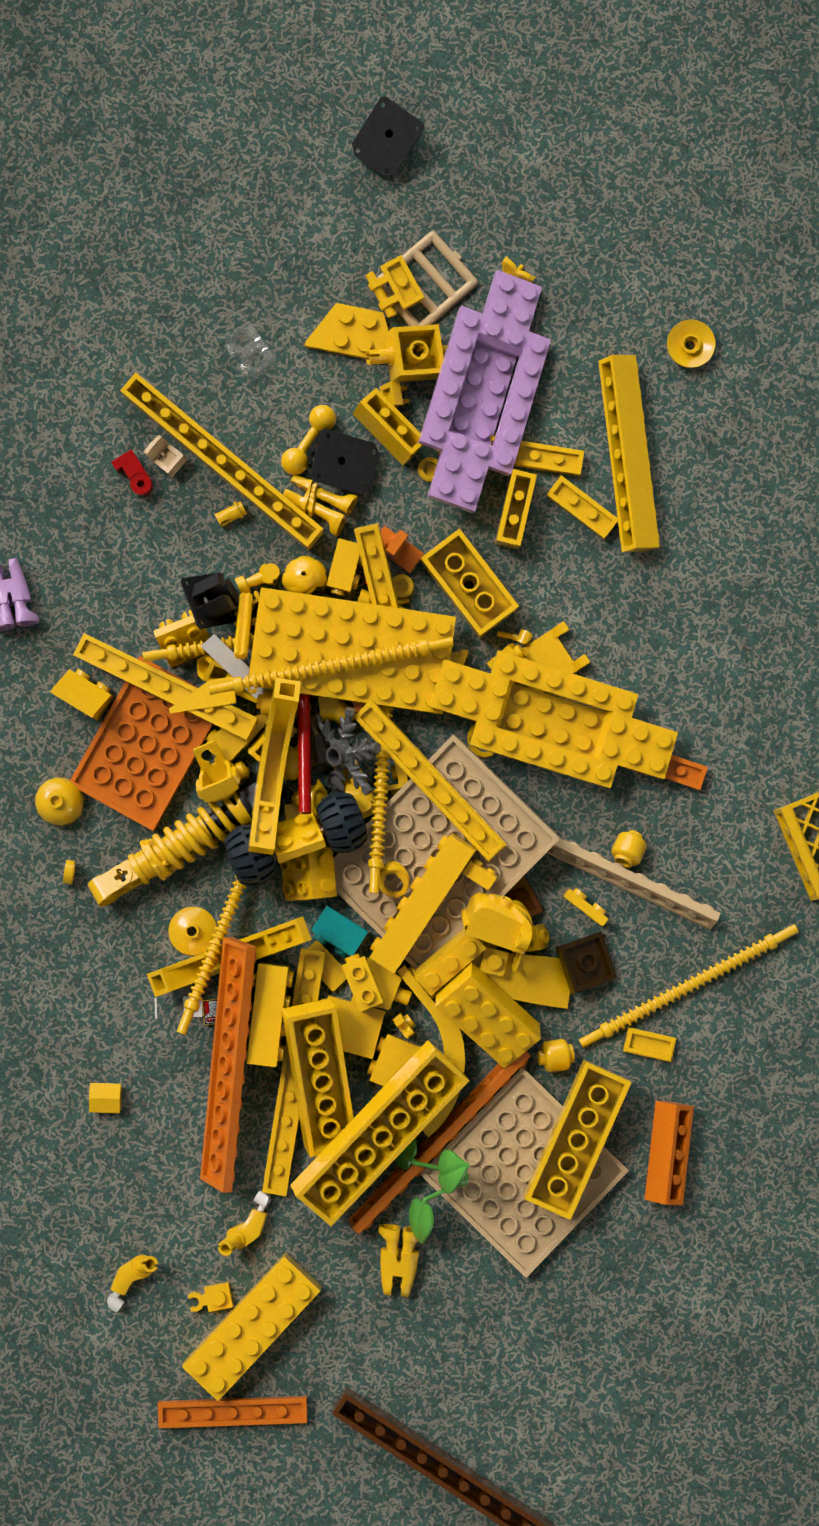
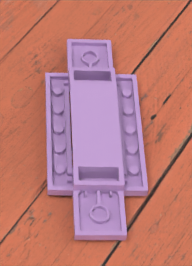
[418,270,551,513]

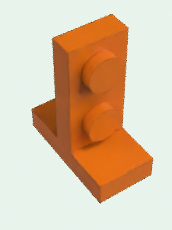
[381,526,424,574]

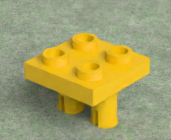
[153,610,210,668]

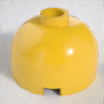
[35,777,85,826]

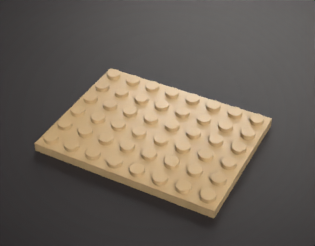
[333,734,561,969]

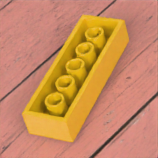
[282,998,354,1157]
[523,1060,632,1220]
[182,1252,321,1401]

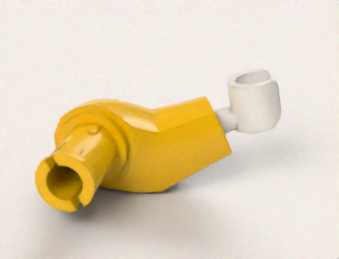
[218,1191,271,1256]
[107,1255,158,1312]

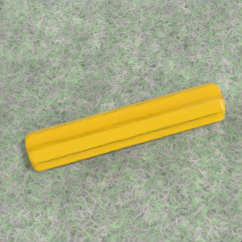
[234,593,253,659]

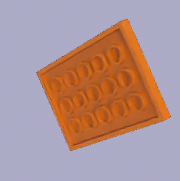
[70,656,214,831]

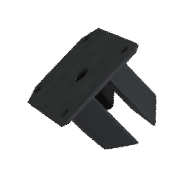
[352,96,424,176]
[309,428,380,495]
[180,572,239,629]

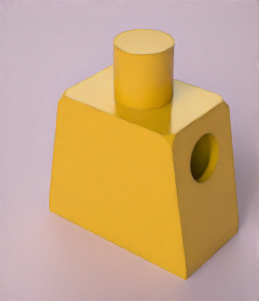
[350,957,412,1010]

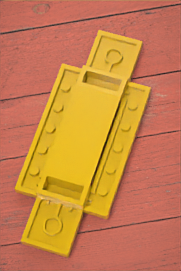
[429,650,678,789]

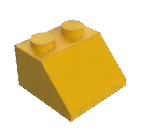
[50,669,114,721]

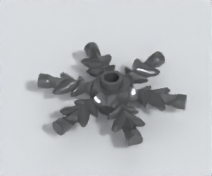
[311,707,381,796]

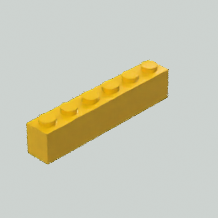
[369,832,477,974]

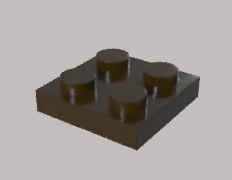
[556,931,617,994]

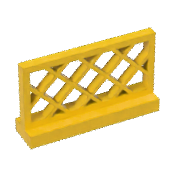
[773,792,819,901]

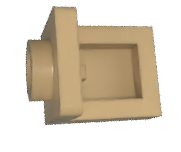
[144,435,188,477]

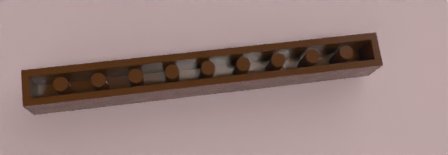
[332,1386,554,1526]

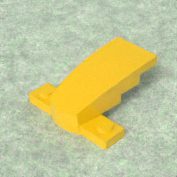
[471,942,570,1009]

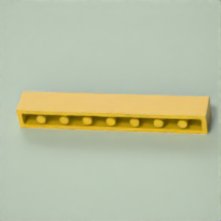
[598,355,660,552]

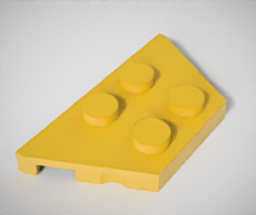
[305,303,388,364]

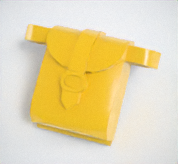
[461,892,533,973]

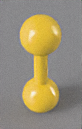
[281,405,336,475]

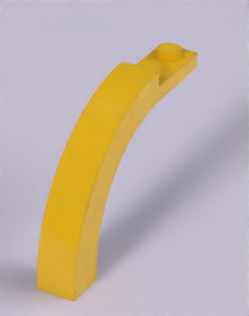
[248,678,301,855]
[147,916,312,997]
[397,965,465,1137]

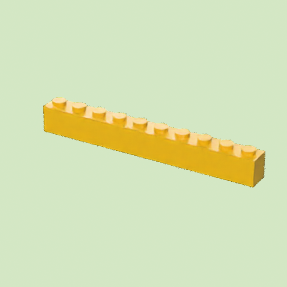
[120,372,324,551]

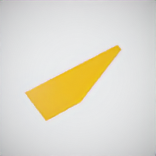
[169,677,236,713]

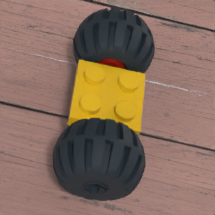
[225,792,368,886]

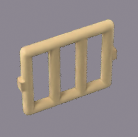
[377,231,478,326]

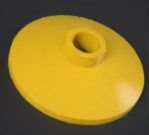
[667,319,715,368]
[168,907,217,956]

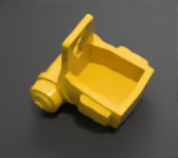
[193,740,250,803]

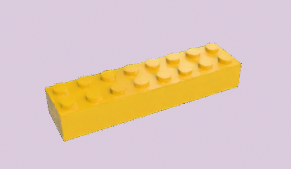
[291,1040,470,1226]

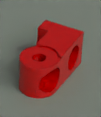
[111,449,153,497]

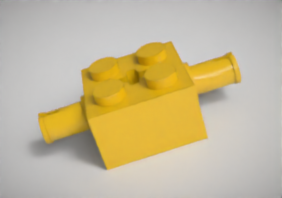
[365,324,448,382]

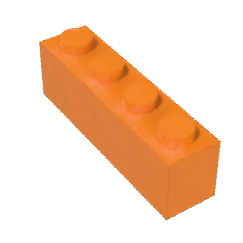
[644,1101,694,1205]

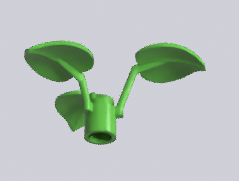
[395,1139,470,1244]

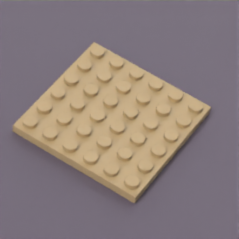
[420,1068,629,1278]

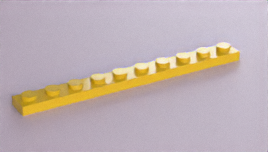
[262,948,326,1196]

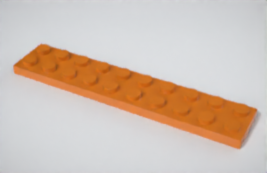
[200,937,257,1193]

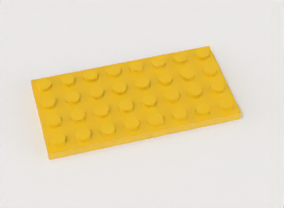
[248,587,456,715]

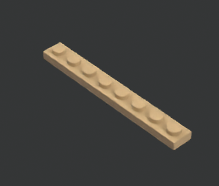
[547,838,721,930]

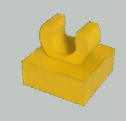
[379,381,409,408]

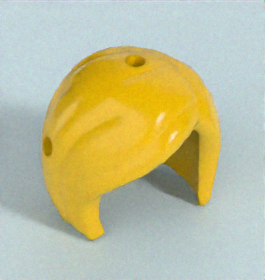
[282,556,328,595]

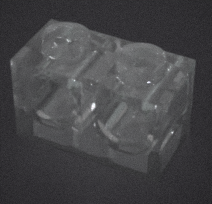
[225,320,277,381]

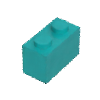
[311,905,368,958]

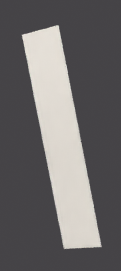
[201,634,272,698]

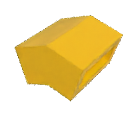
[89,1083,122,1113]

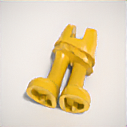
[283,475,358,537]

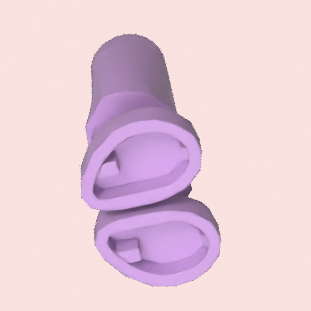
[0,558,39,631]

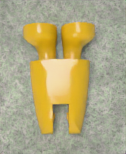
[378,1224,419,1297]

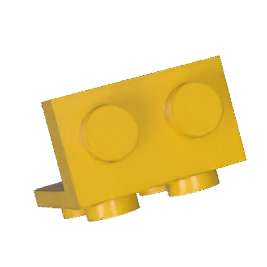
[280,848,337,901]

